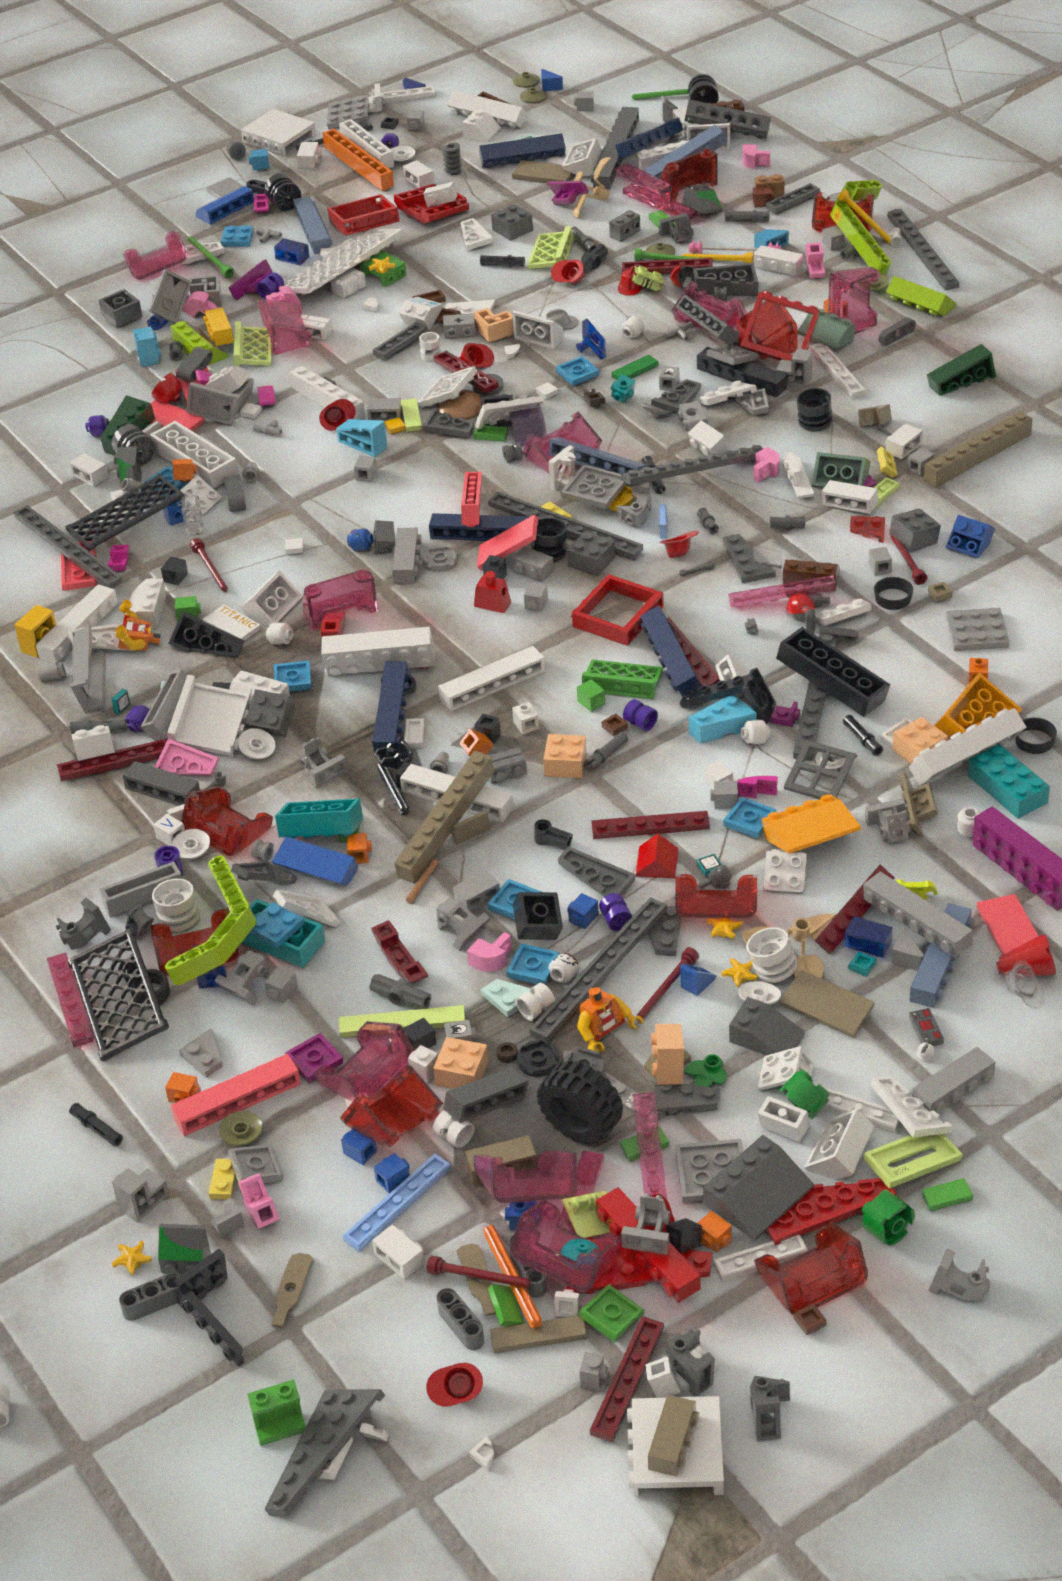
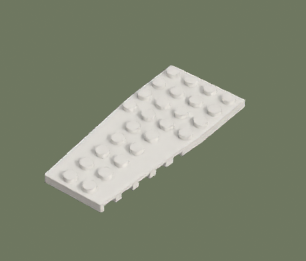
[279,229,404,295]

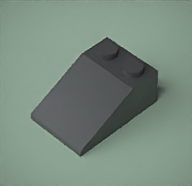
[729,997,805,1056]

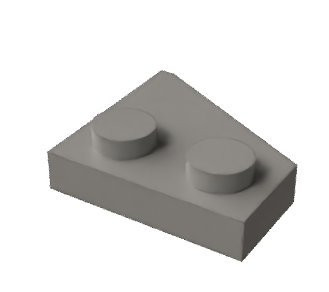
[735,388,770,415]
[179,1028,222,1078]

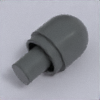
[808,593,830,607]

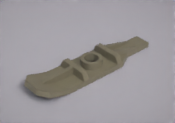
[457,1243,496,1317]
[272,1253,313,1328]

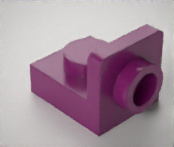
[771,701,800,727]

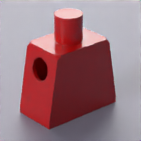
[474,571,511,613]

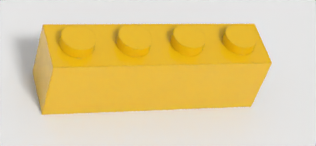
[203,307,234,346]

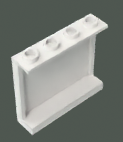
[241,109,316,156]
[167,675,253,757]
[627,1396,724,1497]

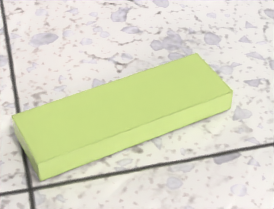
[401,398,422,432]
[873,477,900,510]

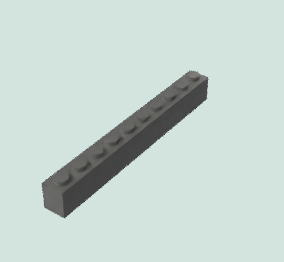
[591,107,639,190]

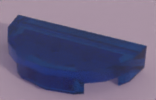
[402,77,426,90]

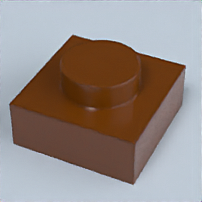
[601,714,628,736]
[794,1303,827,1335]

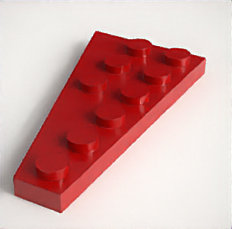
[766,1178,897,1246]
[566,1237,713,1295]

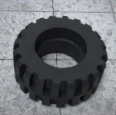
[537,1061,623,1145]

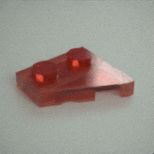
[850,516,885,543]

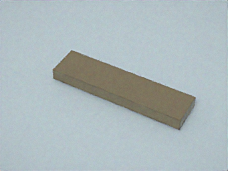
[490,1315,587,1353]

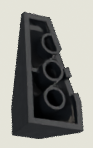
[168,611,245,657]

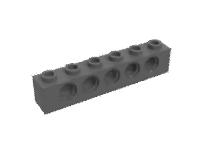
[684,99,771,139]
[676,294,740,347]

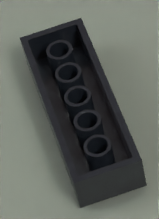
[776,626,891,717]

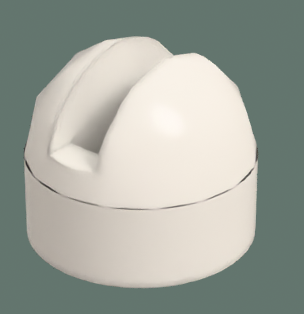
[917,1042,935,1062]

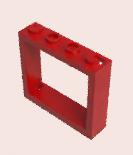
[327,194,400,236]
[740,291,820,361]
[571,574,664,646]

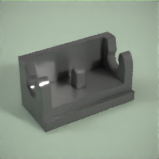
[373,520,395,554]

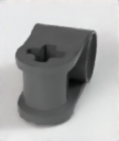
[125,904,154,939]

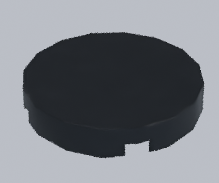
[517,1040,559,1077]

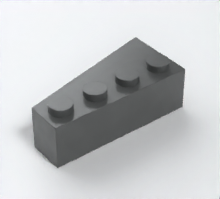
[693,263,759,296]

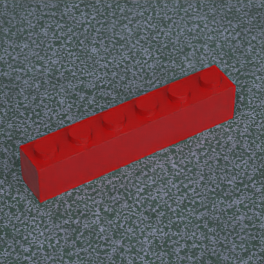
[596,1187,701,1303]

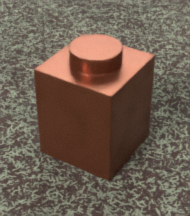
[753,186,775,208]

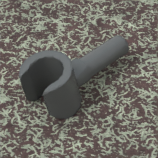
[203,772,226,794]

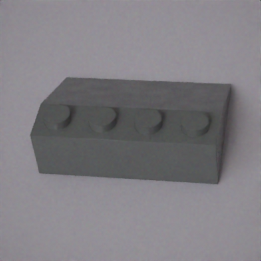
[703,1135,814,1241]

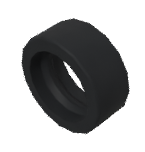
[130,969,170,1005]

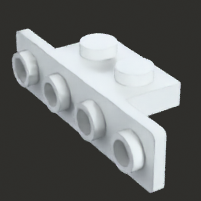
[782,452,814,498]

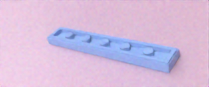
[343,1153,451,1252]

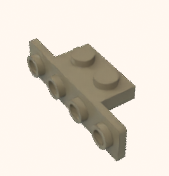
[899,771,938,836]

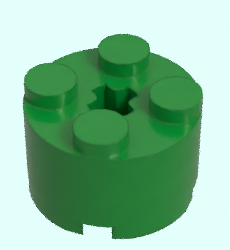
[779,1069,830,1120]
[862,1190,915,1246]

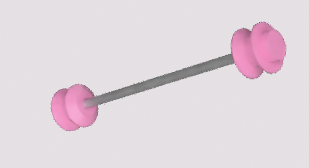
[689,240,781,254]

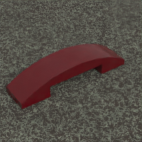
[371,920,428,984]

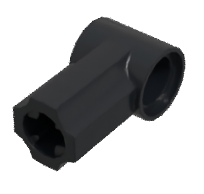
[534,819,573,849]

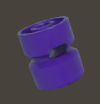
[256,272,284,299]
[623,699,658,732]
[154,845,184,877]
[599,893,632,931]

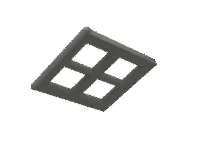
[784,740,857,799]

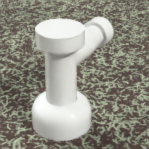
[881,228,903,247]

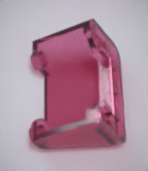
[123,229,187,280]
[828,267,879,335]
[671,281,747,331]
[257,299,311,355]
[523,411,602,474]
[302,569,378,630]
[313,1021,414,1107]
[474,1150,578,1203]
[510,1199,622,1292]

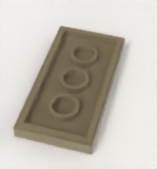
[512,160,573,183]
[780,970,875,1038]

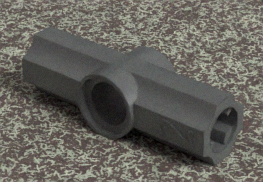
[369,974,432,1009]

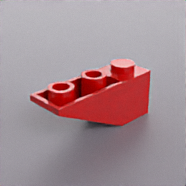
[321,612,345,638]

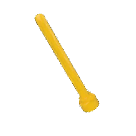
[837,189,891,244]
[682,252,754,263]

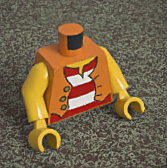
[115,599,161,651]
[577,987,643,1052]

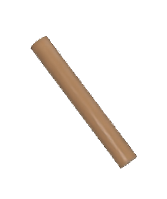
[406,859,439,904]

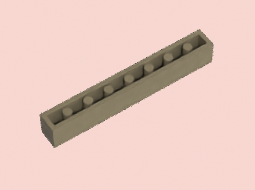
[924,411,1033,488]
[394,751,494,884]

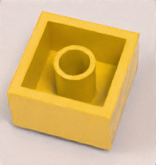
[14,605,56,658]

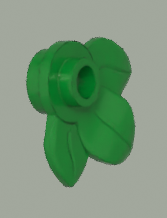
[684,1054,727,1087]

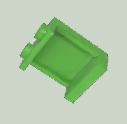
[360,250,407,287]
[247,1379,306,1446]

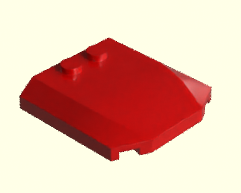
[394,184,469,224]

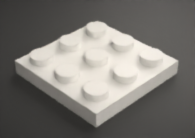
[418,366,478,408]

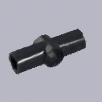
[581,244,608,274]

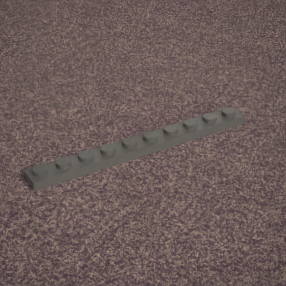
[887,209,959,290]
[621,445,764,485]
[488,491,643,560]
[13,505,123,589]
[793,633,838,760]
[530,897,667,1043]

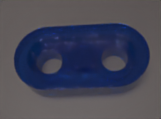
[147,314,169,330]

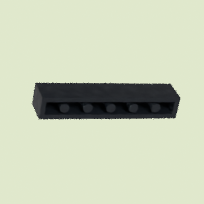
[697,347,787,398]

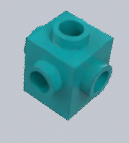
[610,374,635,403]

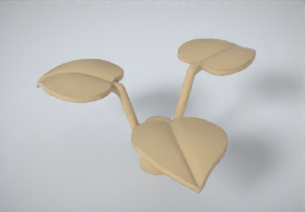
[572,157,611,218]
[742,914,836,978]

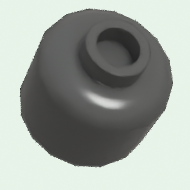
[226,140,246,160]

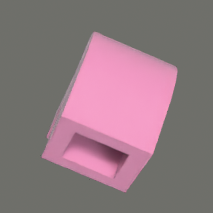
[742,144,771,169]
[805,242,825,279]
[266,286,302,315]
[182,291,219,318]
[754,447,780,483]
[467,932,512,972]
[238,1173,280,1228]

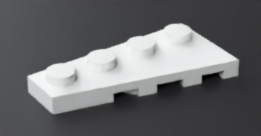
[475,396,544,430]
[871,1076,953,1137]

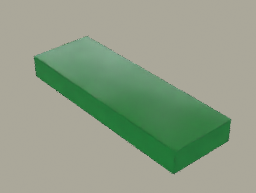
[611,354,659,380]

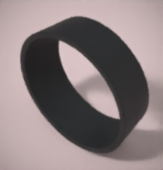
[874,577,913,610]
[1015,717,1057,754]

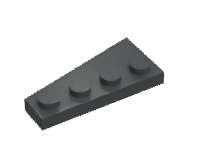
[723,534,776,583]
[558,846,636,897]

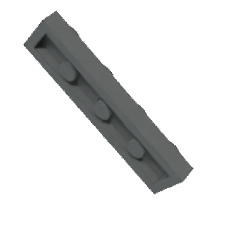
[766,183,820,214]
[373,322,427,360]

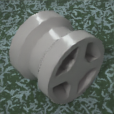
[251,839,274,861]

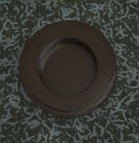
[496,1042,518,1063]

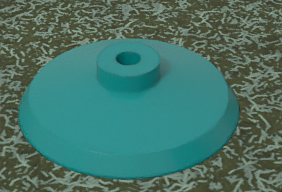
[561,1239,602,1268]

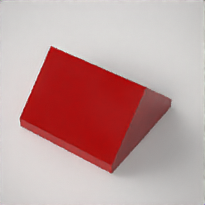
[636,833,678,878]

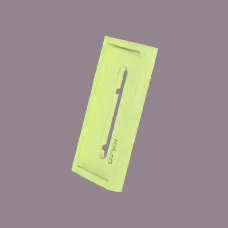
[863,1134,963,1189]

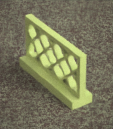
[527,226,574,269]
[233,321,272,367]

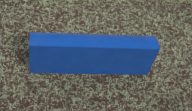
[196,186,254,225]
[272,837,358,886]

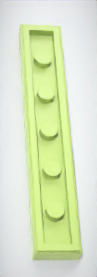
[339,1005,465,1037]

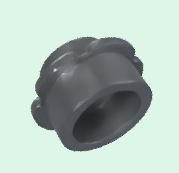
[744,618,758,635]

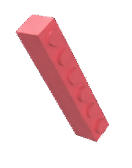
[461,472,482,527]
[171,1054,301,1136]

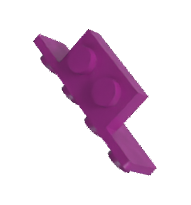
[547,181,589,204]
[228,259,273,300]

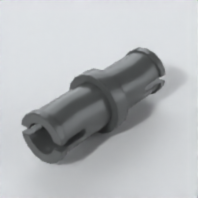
[697,508,719,535]
[770,515,805,529]

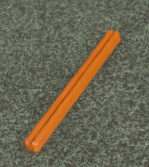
[483,1225,542,1329]

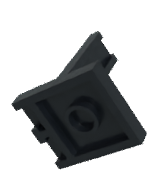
[680,668,777,724]
[174,1249,244,1366]

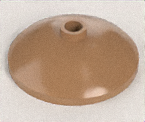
[438,390,483,420]

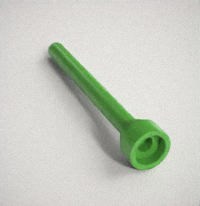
[632,89,689,100]
[188,236,234,278]
[634,248,696,261]

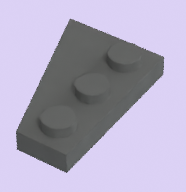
[651,379,701,413]
[423,408,475,438]
[231,861,297,883]
[642,904,682,956]
[649,1081,721,1116]

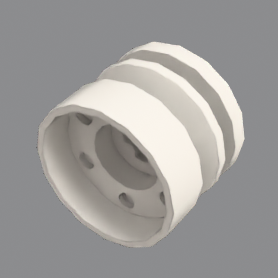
[152,879,200,932]
[746,927,798,983]

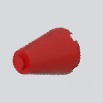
[996,934,1056,977]

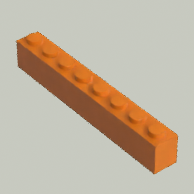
[322,128,394,191]

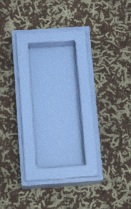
[659,504,667,539]

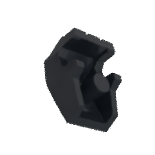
[374,741,413,769]

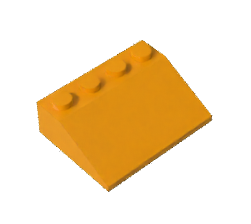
[934,672,1022,739]
[761,794,861,854]

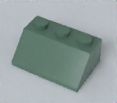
[797,309,856,349]
[812,452,871,487]

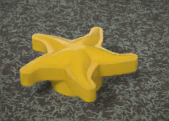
[369,257,395,273]
[707,912,742,939]
[721,958,757,987]
[112,1240,152,1275]

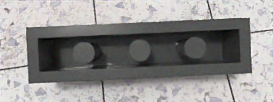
[123,761,201,809]
[443,1067,529,1123]

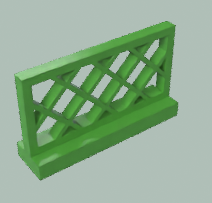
[582,659,663,699]

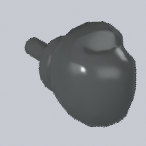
[698,865,732,889]

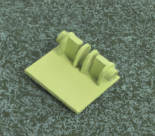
[632,266,664,292]
[562,1191,611,1239]

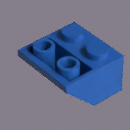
[946,515,995,558]

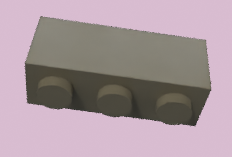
[465,1135,537,1185]
[648,1394,700,1477]

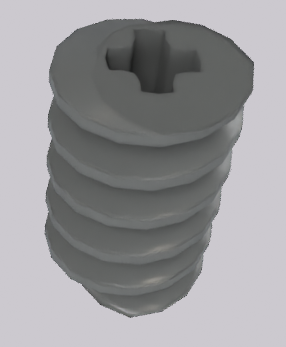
[442,142,462,175]

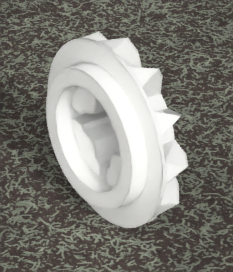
[815,751,845,771]

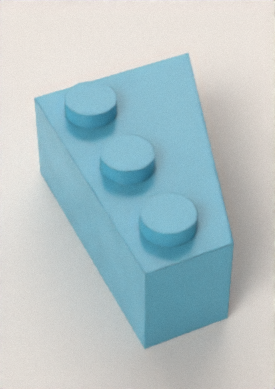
[133,327,161,367]
[336,419,387,457]
[689,695,756,743]

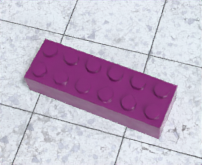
[972,806,1062,911]

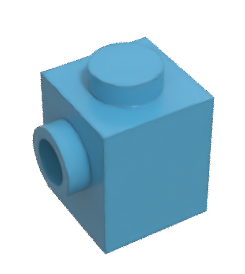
[248,149,270,171]

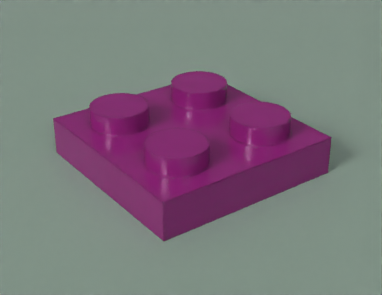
[285,1033,344,1083]

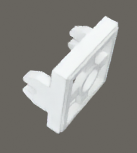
[549,445,576,490]

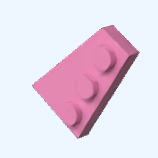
[155,739,219,776]

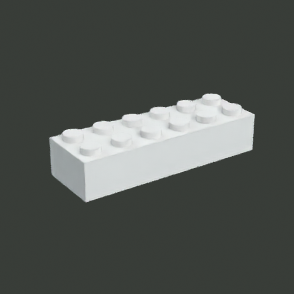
[150,421,238,489]
[321,627,435,676]
[909,708,1026,786]

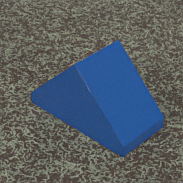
[541,69,563,91]
[680,963,717,996]

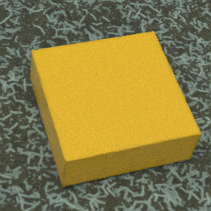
[384,417,405,434]

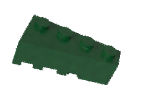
[927,344,996,396]
[100,395,155,456]

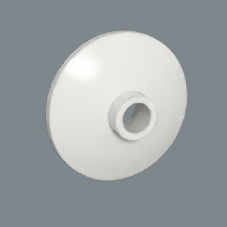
[390,146,415,162]
[238,729,275,759]
[171,829,210,860]
[739,981,781,1005]

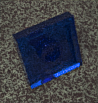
[576,318,606,359]

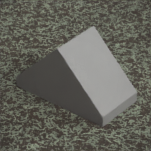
[661,96,678,122]
[891,929,924,971]

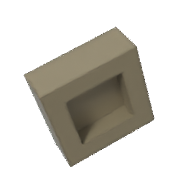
[928,582,952,602]

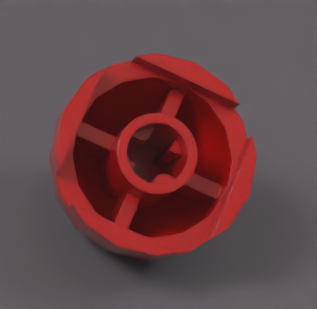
[151,373,182,404]

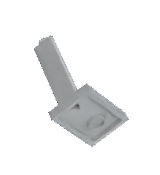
[149,269,192,324]
[186,378,254,425]

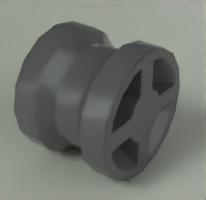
[714,286,727,302]

